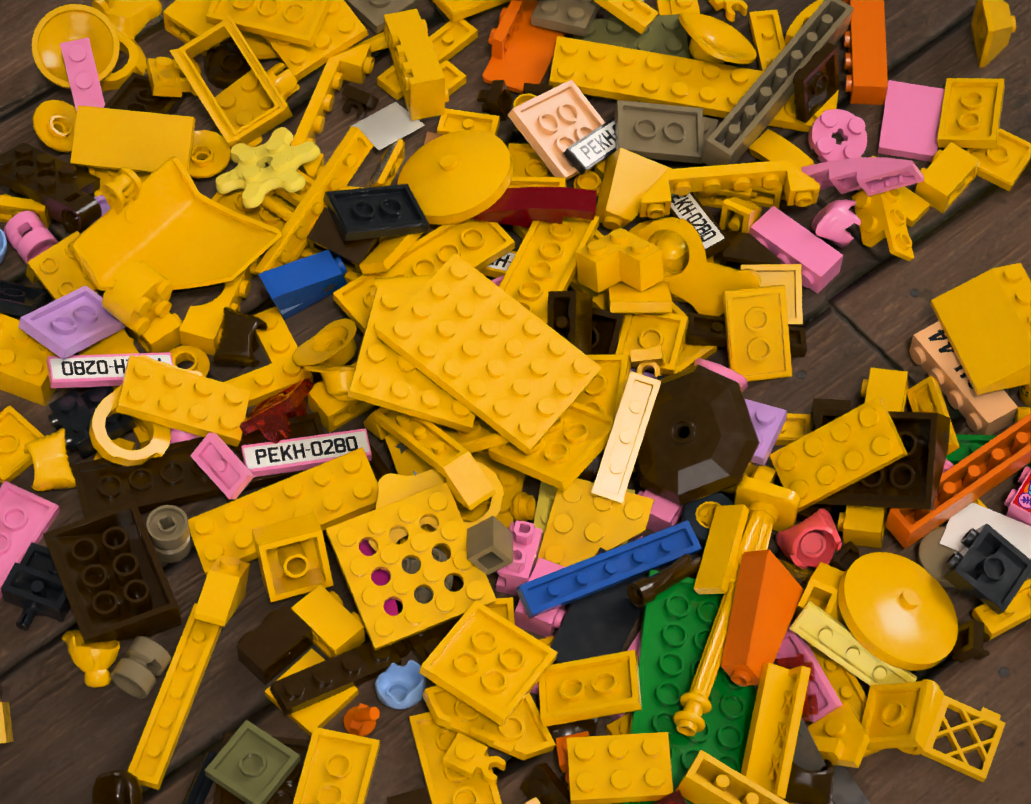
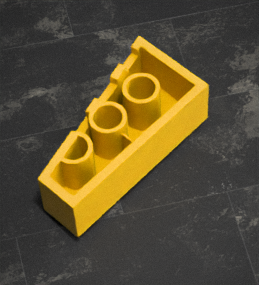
[384,9,449,121]

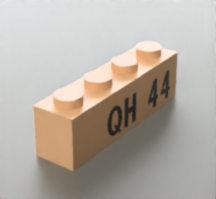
[909,321,1018,435]

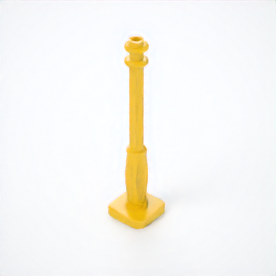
[673,477,800,736]

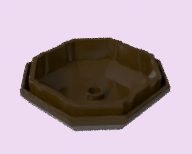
[634,365,760,506]

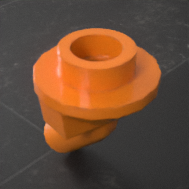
[343,703,380,737]

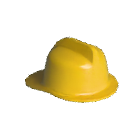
[293,318,357,366]
[304,365,355,401]

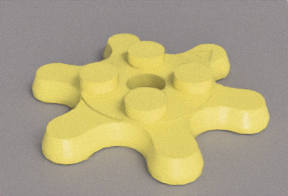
[216,127,320,209]

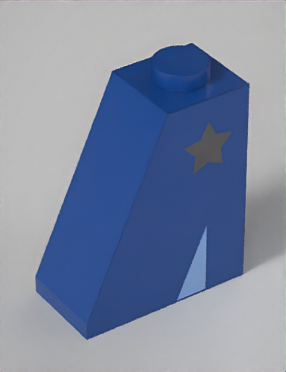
[259,250,348,320]

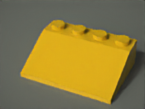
[930,263,1031,395]

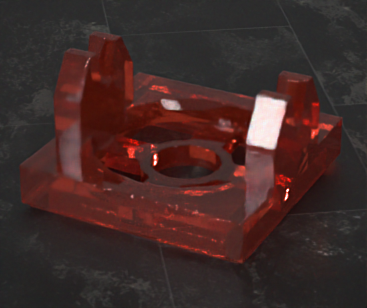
[239,377,314,444]

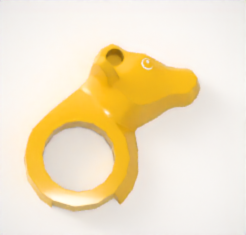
[92,0,162,92]
[637,217,761,317]
[369,461,504,551]

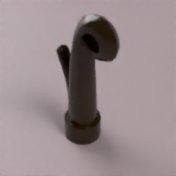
[627,554,702,607]

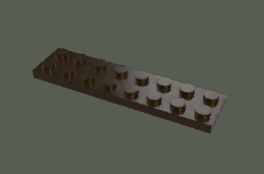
[71,412,325,519]

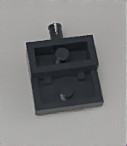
[1,542,71,631]

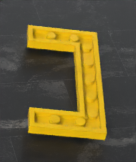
[111,306,313,449]

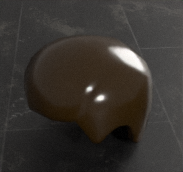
[92,770,143,804]

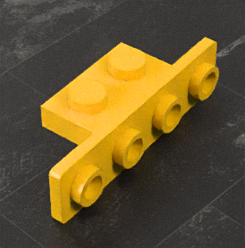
[852,155,914,261]

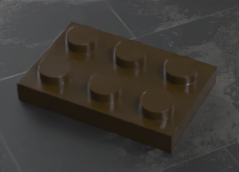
[103,73,186,115]

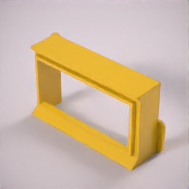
[169,15,293,149]

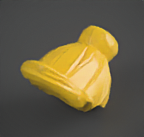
[62,630,120,688]

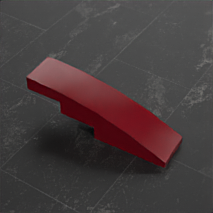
[471,187,597,228]

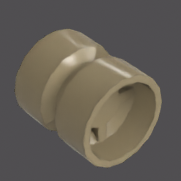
[146,505,192,563]
[110,636,171,699]

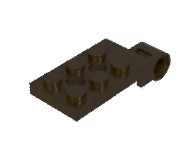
[0,142,102,233]

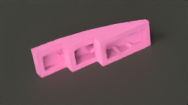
[802,157,924,196]

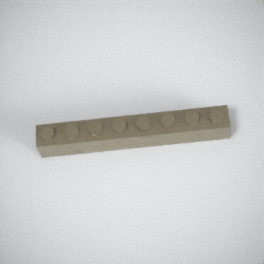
[701,0,854,166]

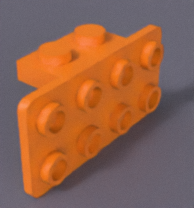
[483,0,566,94]

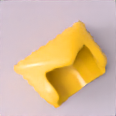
[23,428,76,491]

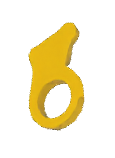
[89,355,204,466]

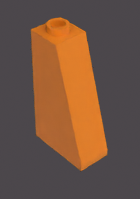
[721,549,804,687]

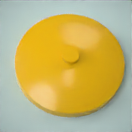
[397,130,514,225]
[838,552,958,671]

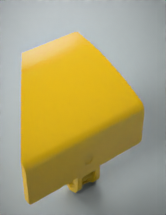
[70,156,282,291]

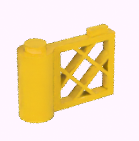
[897,679,1006,782]

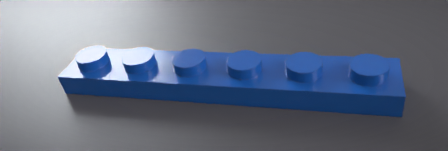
[516,520,702,619]

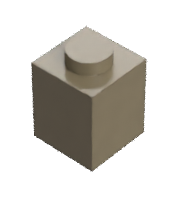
[467,516,513,575]

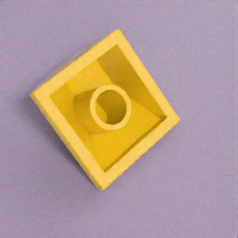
[971,0,1016,68]

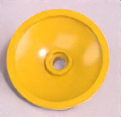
[32,4,120,89]

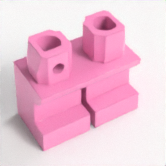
[496,520,542,596]

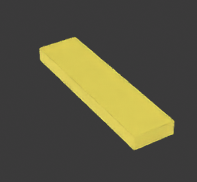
[789,601,917,686]

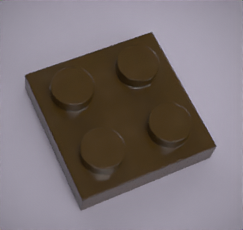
[793,42,839,123]

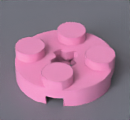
[808,109,867,163]

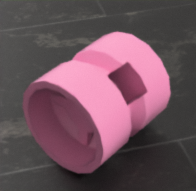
[4,211,58,264]

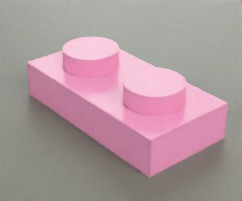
[190,432,254,499]

